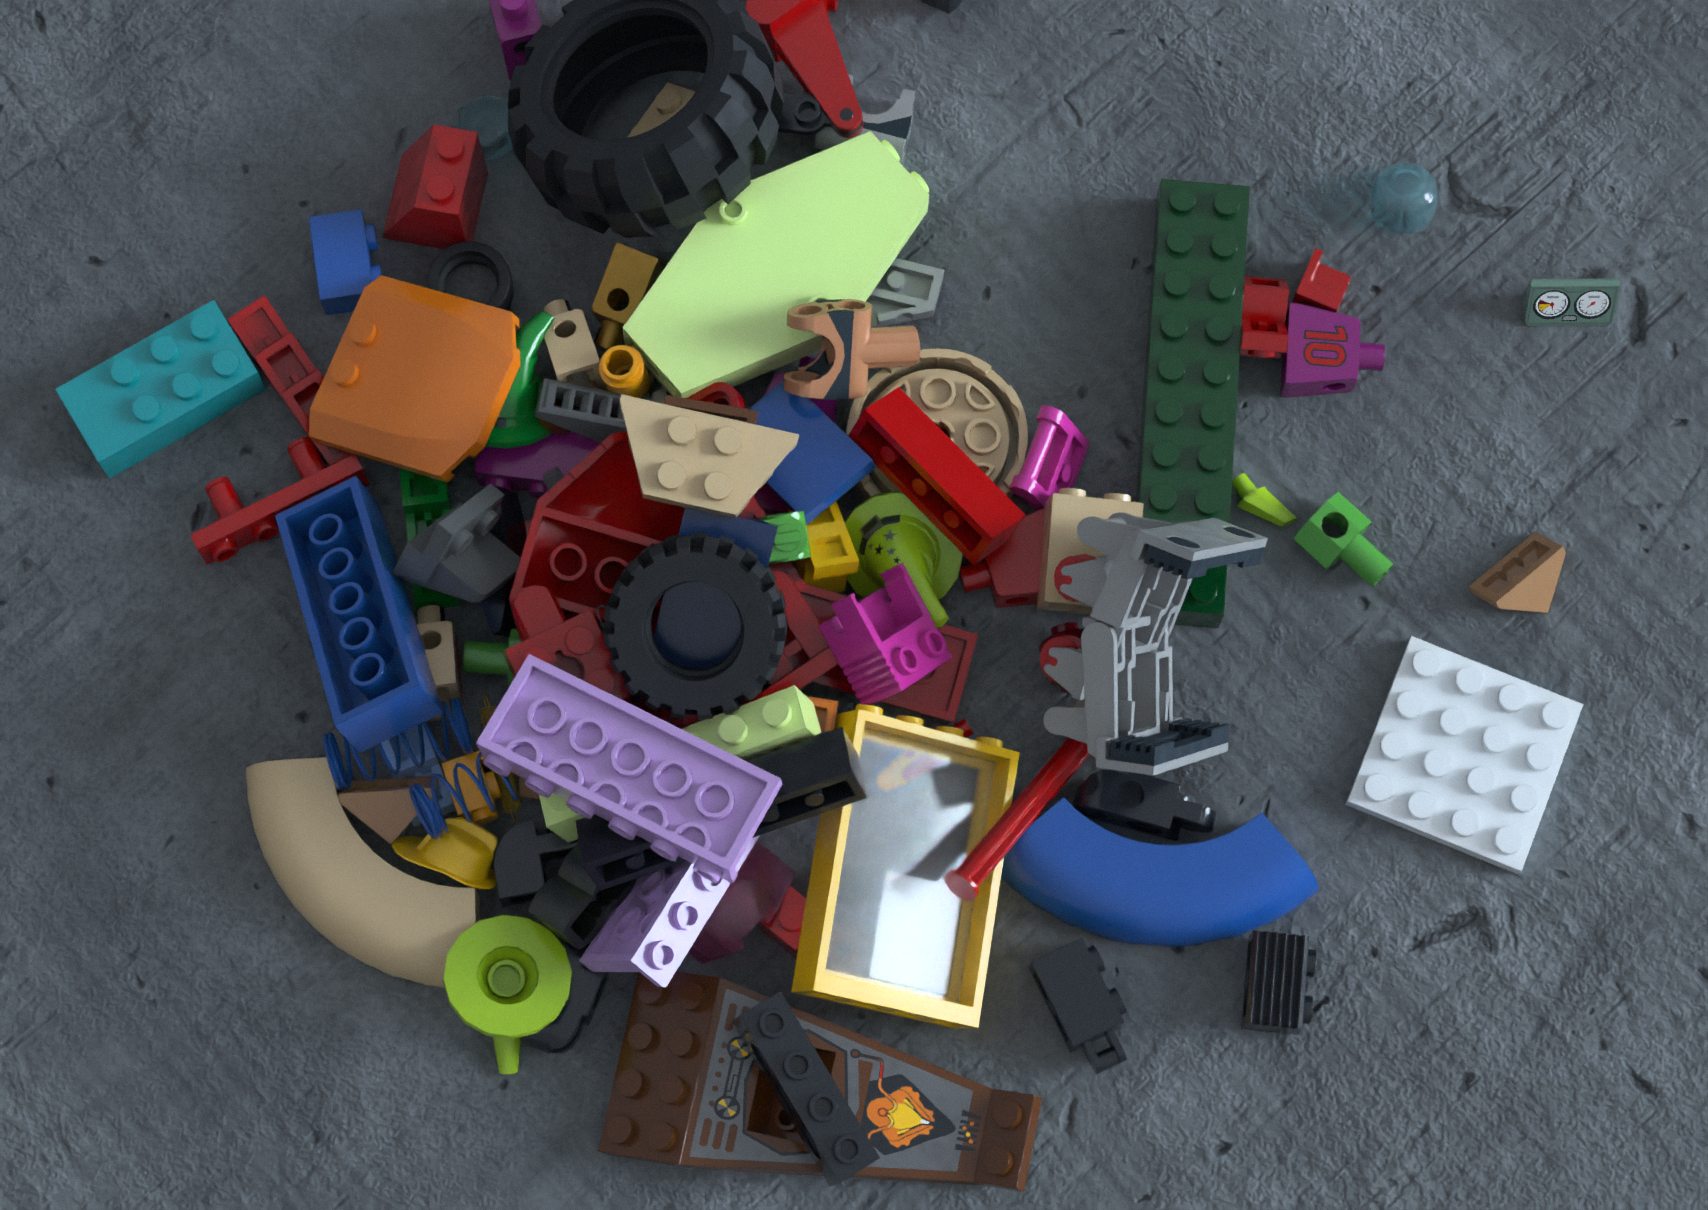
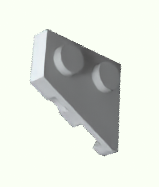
[866,258,945,327]

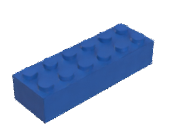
[275,476,443,753]

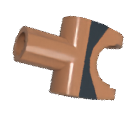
[783,299,920,400]

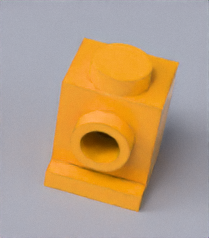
[441,751,502,826]

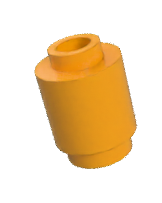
[599,345,650,398]

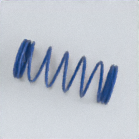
[323,697,474,790]
[409,752,518,840]

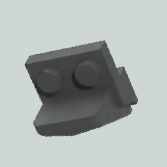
[392,483,520,603]

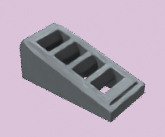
[534,378,628,443]

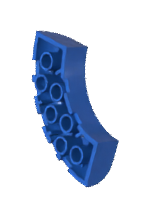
[1001,797,1318,947]

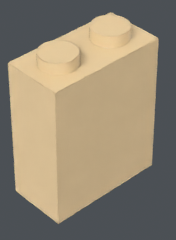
[1037,488,1144,615]

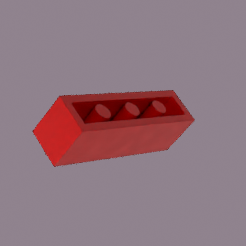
[848,387,1026,565]

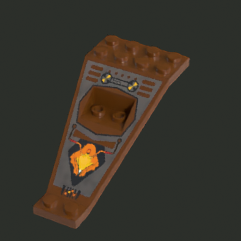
[598,971,1042,1192]

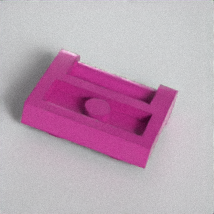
[1009,405,1090,511]

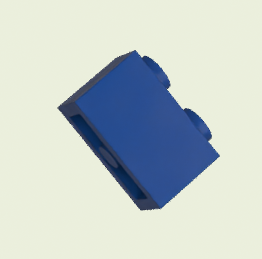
[309,209,382,315]

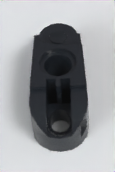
[1073,770,1216,841]
[527,942,609,1054]

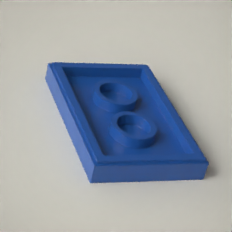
[749,381,876,525]

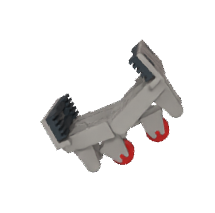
[1039,512,1268,776]

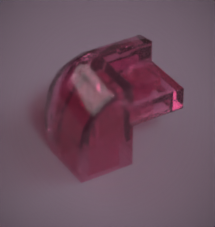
[688,842,796,964]

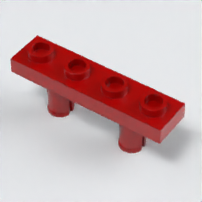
[190,437,370,565]

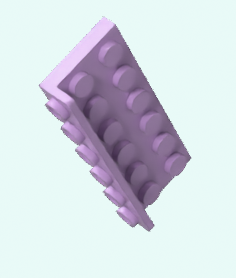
[476,654,782,883]
[579,835,760,987]

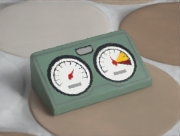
[1522,278,1620,326]

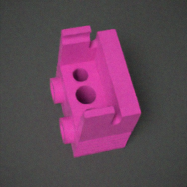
[819,563,953,705]

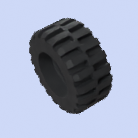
[603,532,787,720]

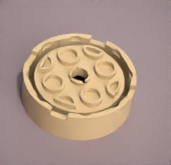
[847,348,1028,501]

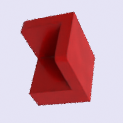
[1292,248,1351,313]

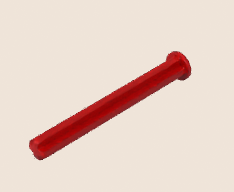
[944,738,1090,901]

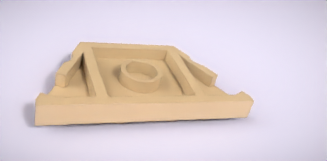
[620,394,799,519]

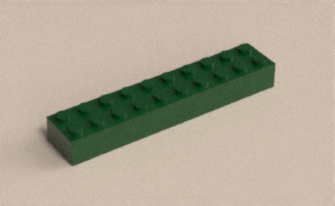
[1136,179,1250,628]

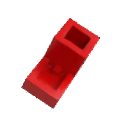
[1240,276,1289,359]

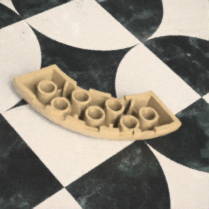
[246,757,481,988]

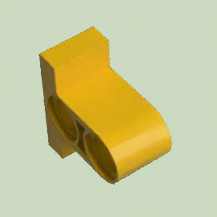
[788,501,859,593]

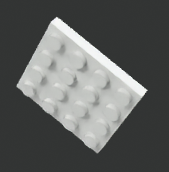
[1345,636,1583,874]

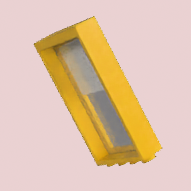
[791,704,1020,1029]

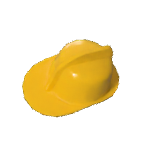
[392,817,498,889]

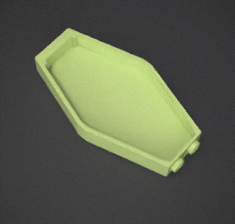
[623,131,929,398]

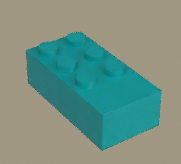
[55,300,267,479]

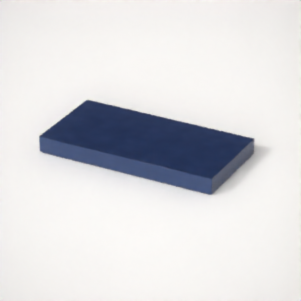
[653,508,778,668]

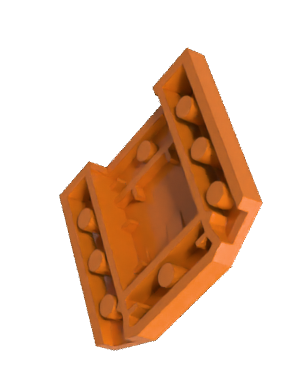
[309,275,521,483]

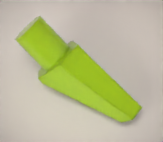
[1232,473,1297,527]

